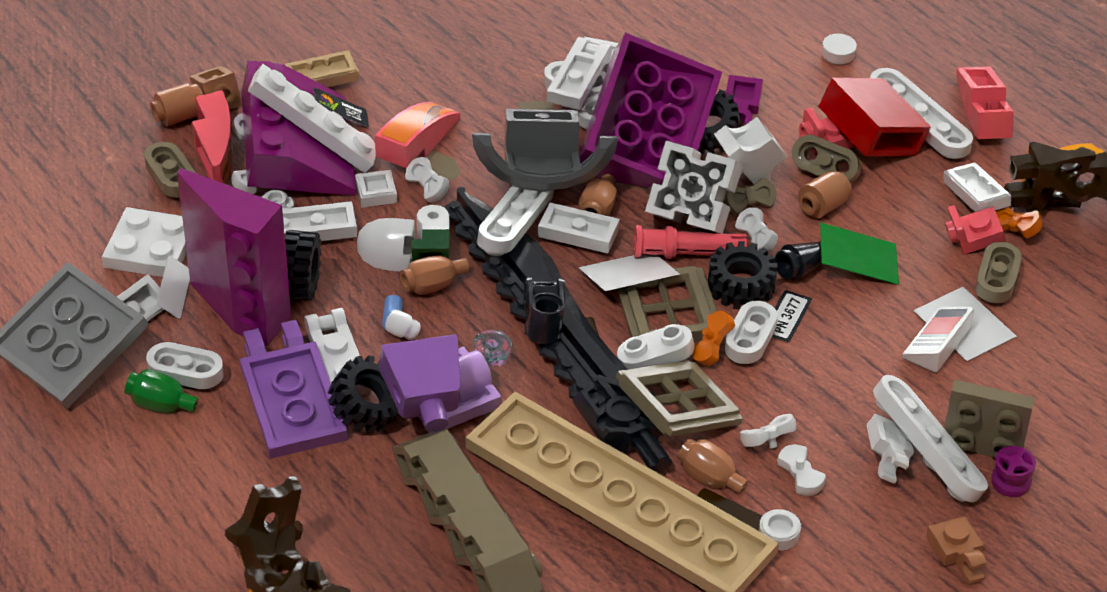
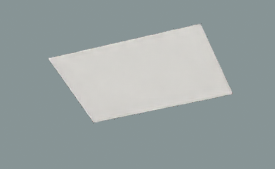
[579,255,680,291]
[914,287,1017,361]

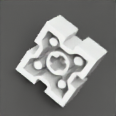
[645,141,743,234]

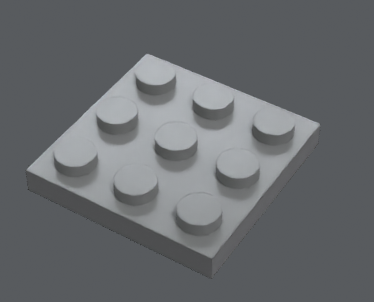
[0,262,149,409]

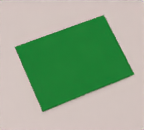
[820,222,899,285]

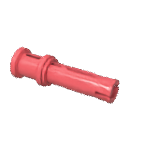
[633,225,747,259]

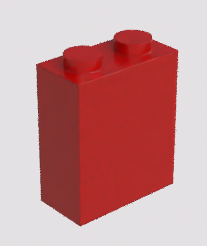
[818,78,931,156]

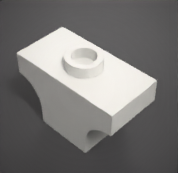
[714,117,787,184]

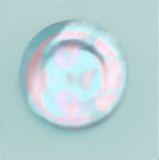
[473,330,512,367]

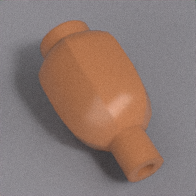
[578,174,617,216]
[400,256,469,295]
[677,438,748,494]

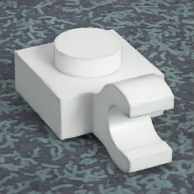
[866,414,914,484]

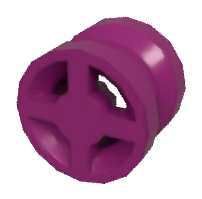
[991,446,1036,497]

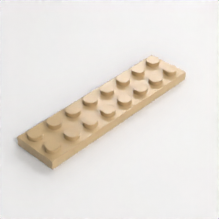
[466,391,779,592]

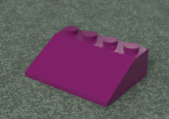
[579,32,722,188]
[241,60,356,196]
[177,168,291,346]

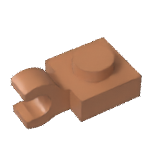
[926,516,987,584]

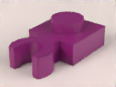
[725,75,763,125]

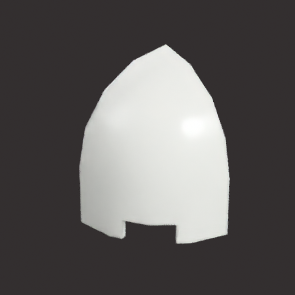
[357,218,415,271]

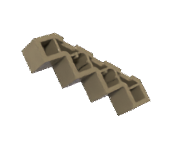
[391,430,543,592]

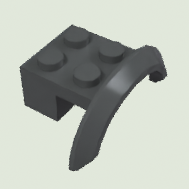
[472,109,618,191]

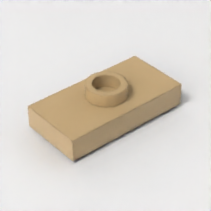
[284,50,359,88]

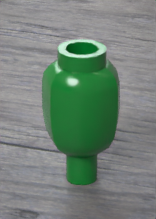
[124,369,198,414]

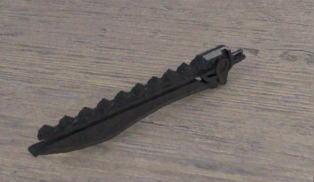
[444,187,673,474]

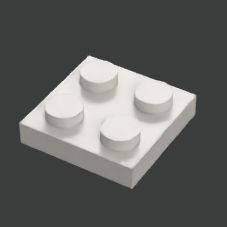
[102,207,187,277]

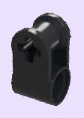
[523,276,565,344]

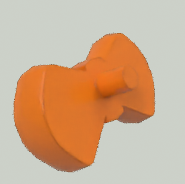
[995,207,1043,238]
[692,310,735,366]

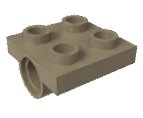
[944,380,1035,458]

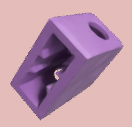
[379,334,461,432]

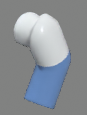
[382,295,421,340]

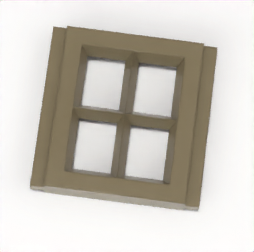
[616,266,717,342]
[615,360,743,437]

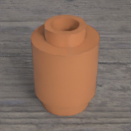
[150,83,203,127]
[798,171,852,218]

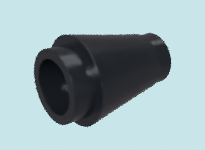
[775,241,822,280]

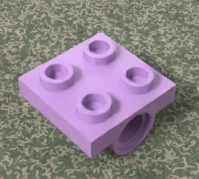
[418,346,501,432]

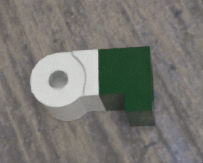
[411,205,450,262]

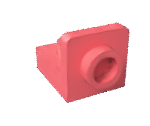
[799,108,854,156]
[945,205,1006,255]

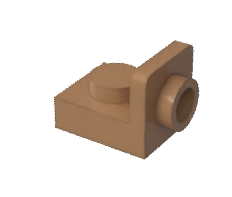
[189,66,242,110]

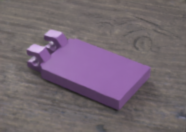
[240,320,347,459]

